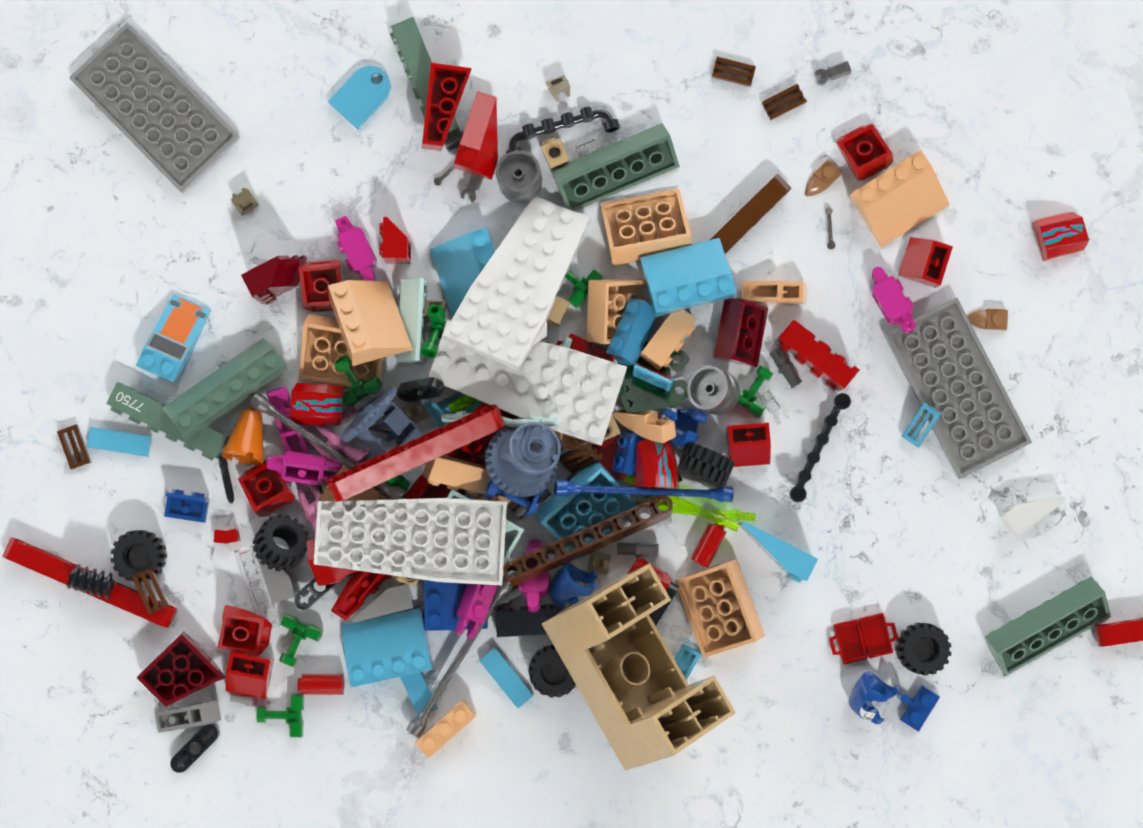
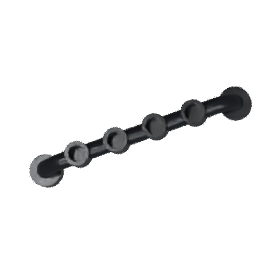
[506,107,621,154]
[789,393,851,502]

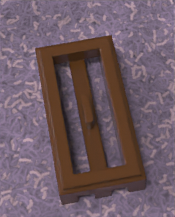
[712,56,756,87]
[761,84,807,121]
[57,424,92,470]
[559,442,603,473]
[132,568,169,614]

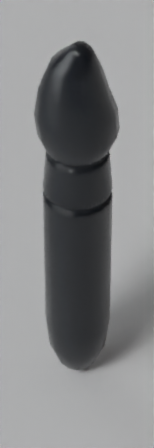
[219,454,234,504]

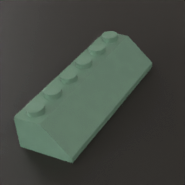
[551,123,680,211]
[162,338,287,441]
[984,576,1111,676]

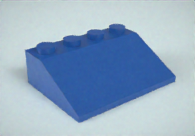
[424,580,488,631]

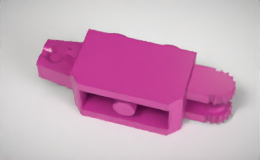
[335,216,377,281]
[872,266,916,334]
[267,451,342,485]
[519,539,549,613]
[456,584,497,639]

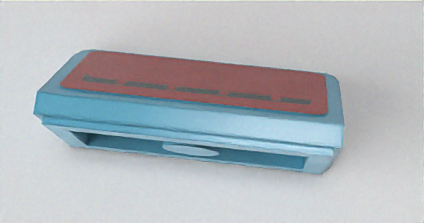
[633,363,675,391]

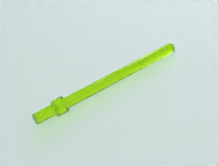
[624,475,740,532]
[637,502,756,522]

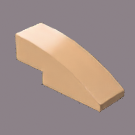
[741,281,807,304]
[613,408,676,443]

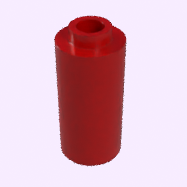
[690,521,727,569]
[297,674,345,695]

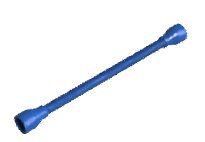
[554,480,734,503]

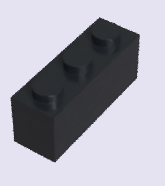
[495,604,558,637]

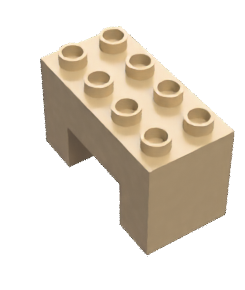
[542,563,736,771]

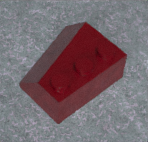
[241,255,307,305]
[136,631,226,707]

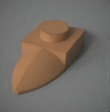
[805,159,842,196]
[967,309,1008,331]

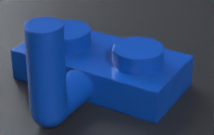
[897,685,940,732]

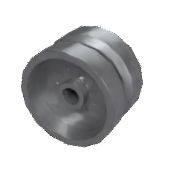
[496,150,543,203]
[687,365,740,415]

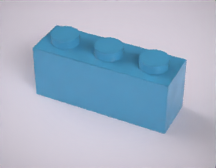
[606,298,656,366]

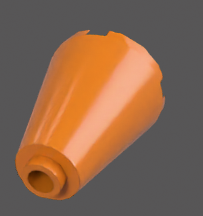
[222,407,264,465]

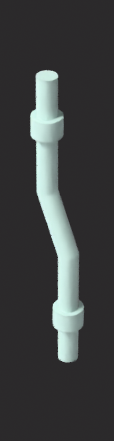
[441,411,559,428]

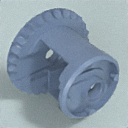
[339,386,422,457]
[485,422,561,497]

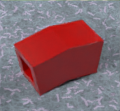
[213,528,241,544]

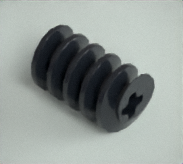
[67,564,115,599]

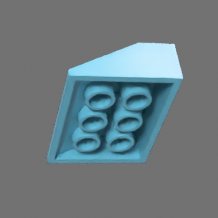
[430,227,495,318]
[640,238,737,317]
[535,462,639,561]
[341,608,434,688]

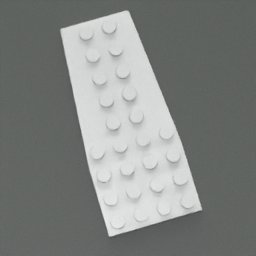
[443,196,589,371]
[428,320,627,446]
[314,498,507,585]

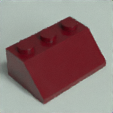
[713,298,768,367]

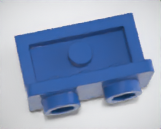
[612,432,646,477]
[164,489,210,523]

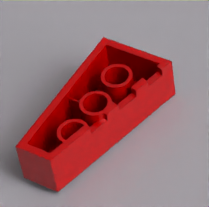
[421,63,472,151]
[776,319,860,392]

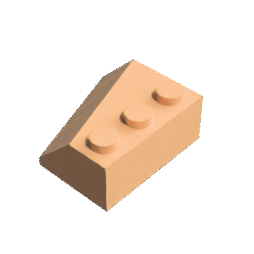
[587,279,647,344]

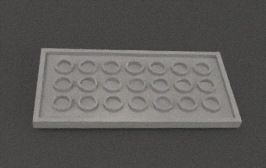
[69,22,240,194]
[884,298,1033,479]

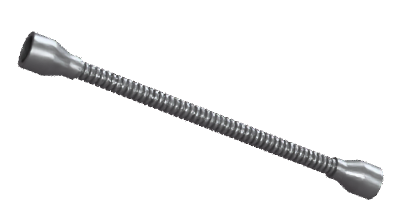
[249,392,406,500]
[406,575,513,738]

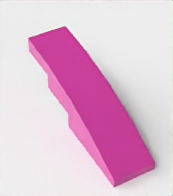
[266,386,310,454]

